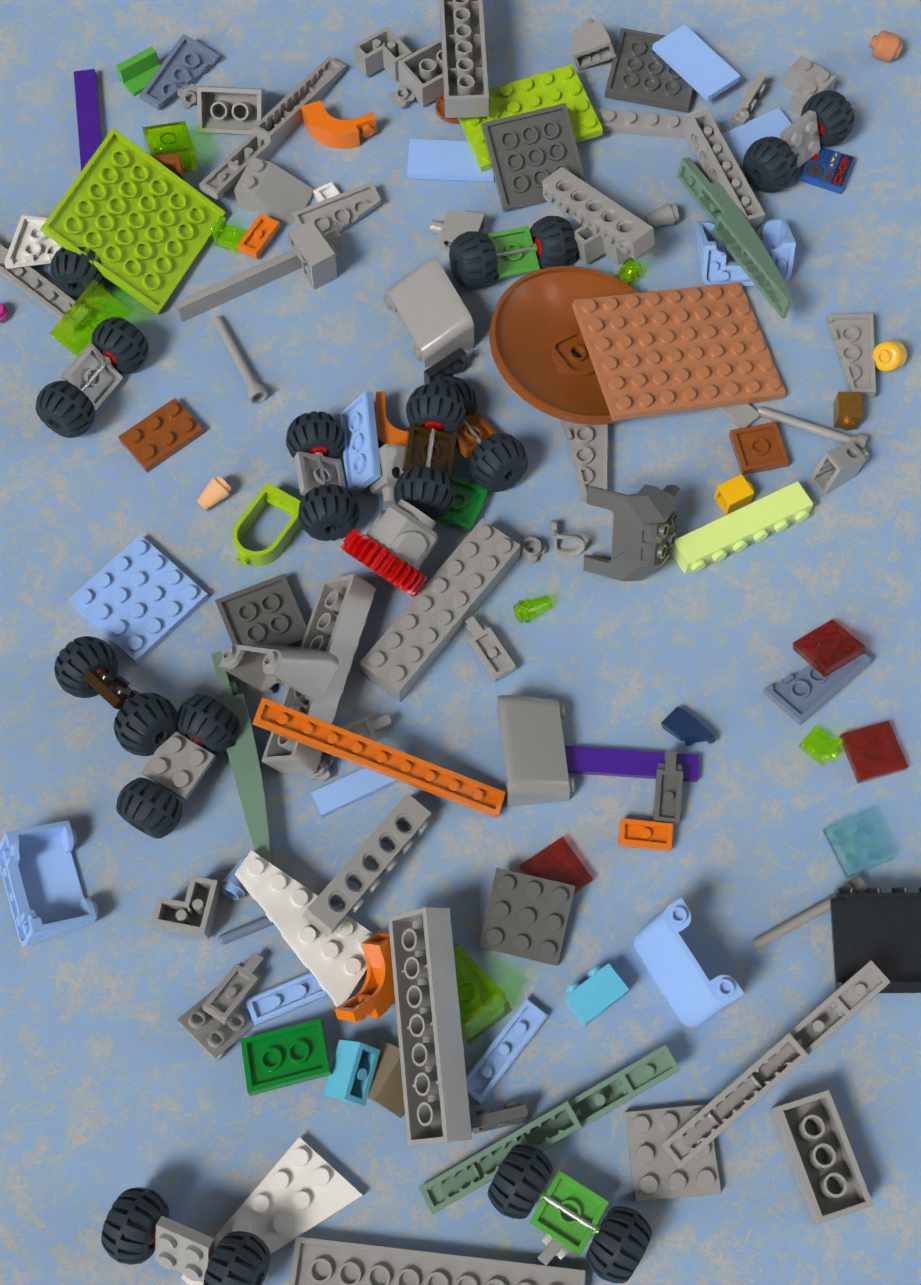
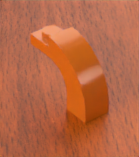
[301,100,377,149]
[374,391,408,449]
[335,931,395,1023]

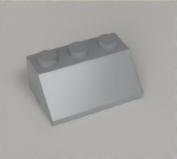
[197,86,266,135]

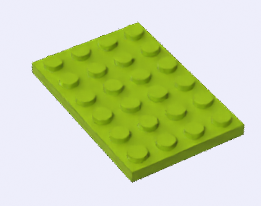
[458,64,603,172]

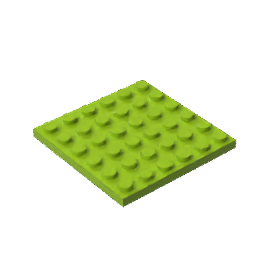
[40,128,225,314]

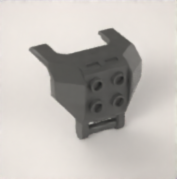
[583,484,680,581]

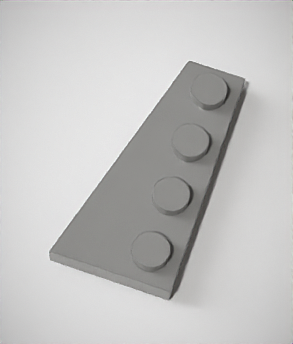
[292,182,381,235]
[826,313,876,397]
[561,420,608,501]

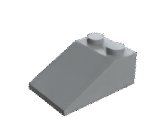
[234,157,314,225]

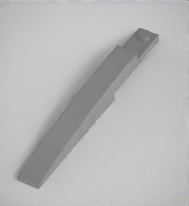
[199,57,346,200]
[661,960,890,1169]

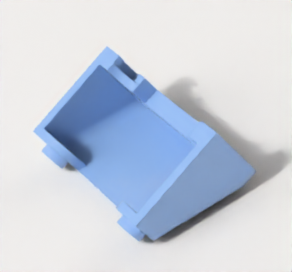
[696,219,796,286]
[0,820,98,947]
[634,898,744,1028]

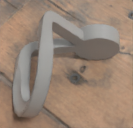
[550,520,585,557]

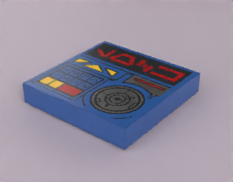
[799,146,855,194]

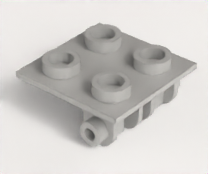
[177,987,254,1060]

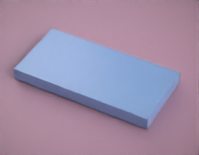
[652,24,741,102]
[722,107,792,170]
[407,139,494,182]
[339,391,381,497]

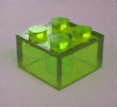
[142,121,197,173]

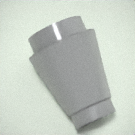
[645,203,679,227]

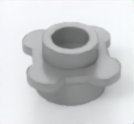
[177,84,197,108]
[389,86,415,109]
[520,536,546,563]
[307,755,333,781]

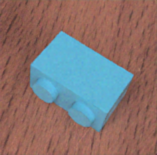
[564,963,629,1027]
[323,1039,380,1106]

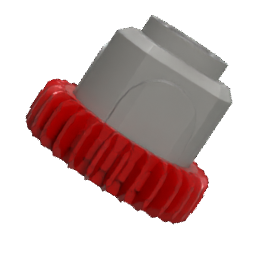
[341,499,438,597]

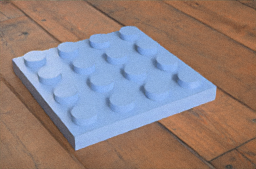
[68,534,209,664]

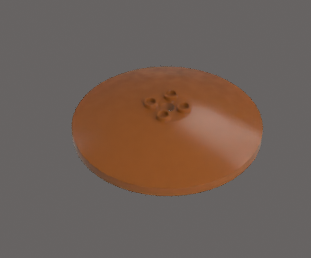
[489,266,639,425]

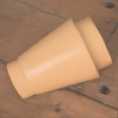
[196,476,232,511]

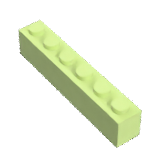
[670,481,813,574]

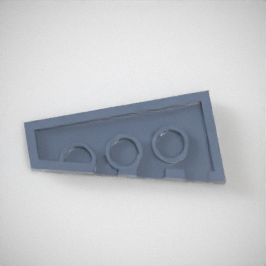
[140,34,220,110]
[763,644,872,725]

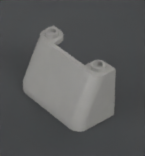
[383,257,474,368]
[219,645,339,704]
[496,695,574,807]

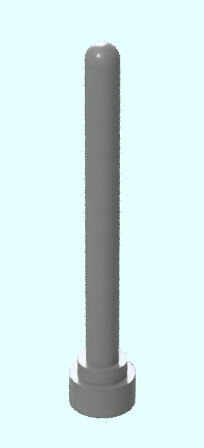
[213,315,268,404]
[756,407,868,449]
[752,876,867,949]

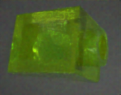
[211,216,247,254]
[798,726,843,766]

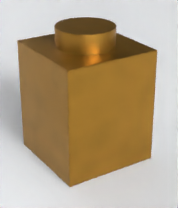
[833,392,863,431]

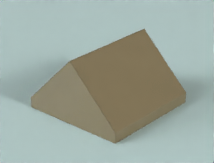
[367,1040,405,1118]

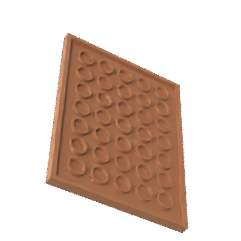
[572,282,786,421]

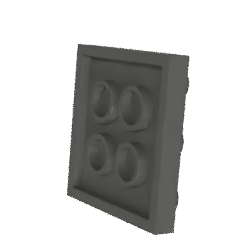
[215,574,307,647]
[479,868,575,966]

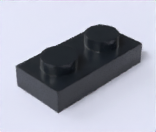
[424,348,467,385]

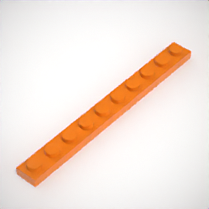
[252,697,506,818]

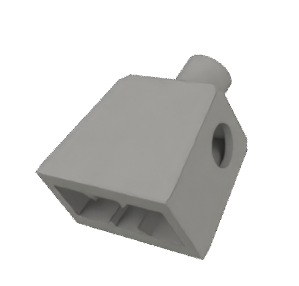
[572,18,616,70]
[430,210,485,252]
[810,442,869,496]
[370,444,405,505]

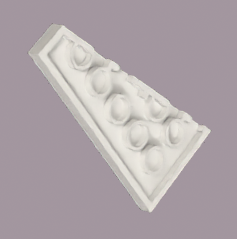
[4,215,61,269]
[235,850,374,1007]
[181,1137,363,1285]

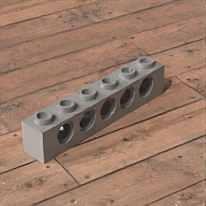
[683,110,765,232]
[542,167,655,260]
[303,793,431,937]

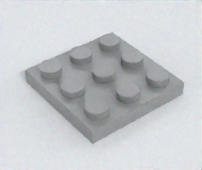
[624,1104,721,1202]

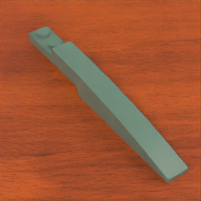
[677,157,793,319]
[211,651,274,865]
[419,1044,680,1214]

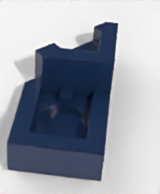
[661,706,716,746]

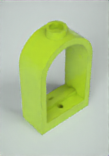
[232,482,302,566]

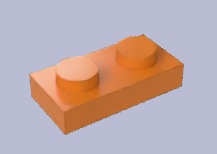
[237,213,280,259]
[618,818,673,852]

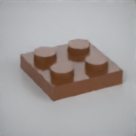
[729,422,789,475]

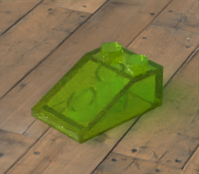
[49,280,132,356]
[453,943,512,1044]

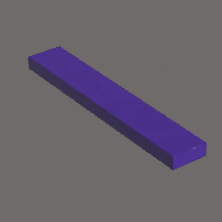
[73,69,102,171]
[564,745,699,782]

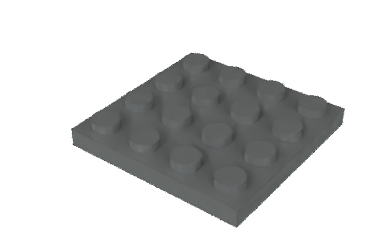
[604,28,693,113]
[481,103,586,212]

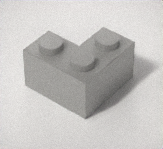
[353,26,412,81]
[784,56,836,117]
[288,220,338,290]
[574,225,631,265]
[151,876,221,940]

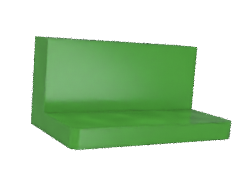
[116,46,161,96]

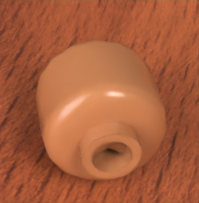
[869,30,903,62]

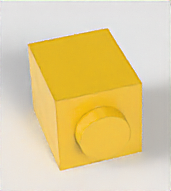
[713,474,754,515]

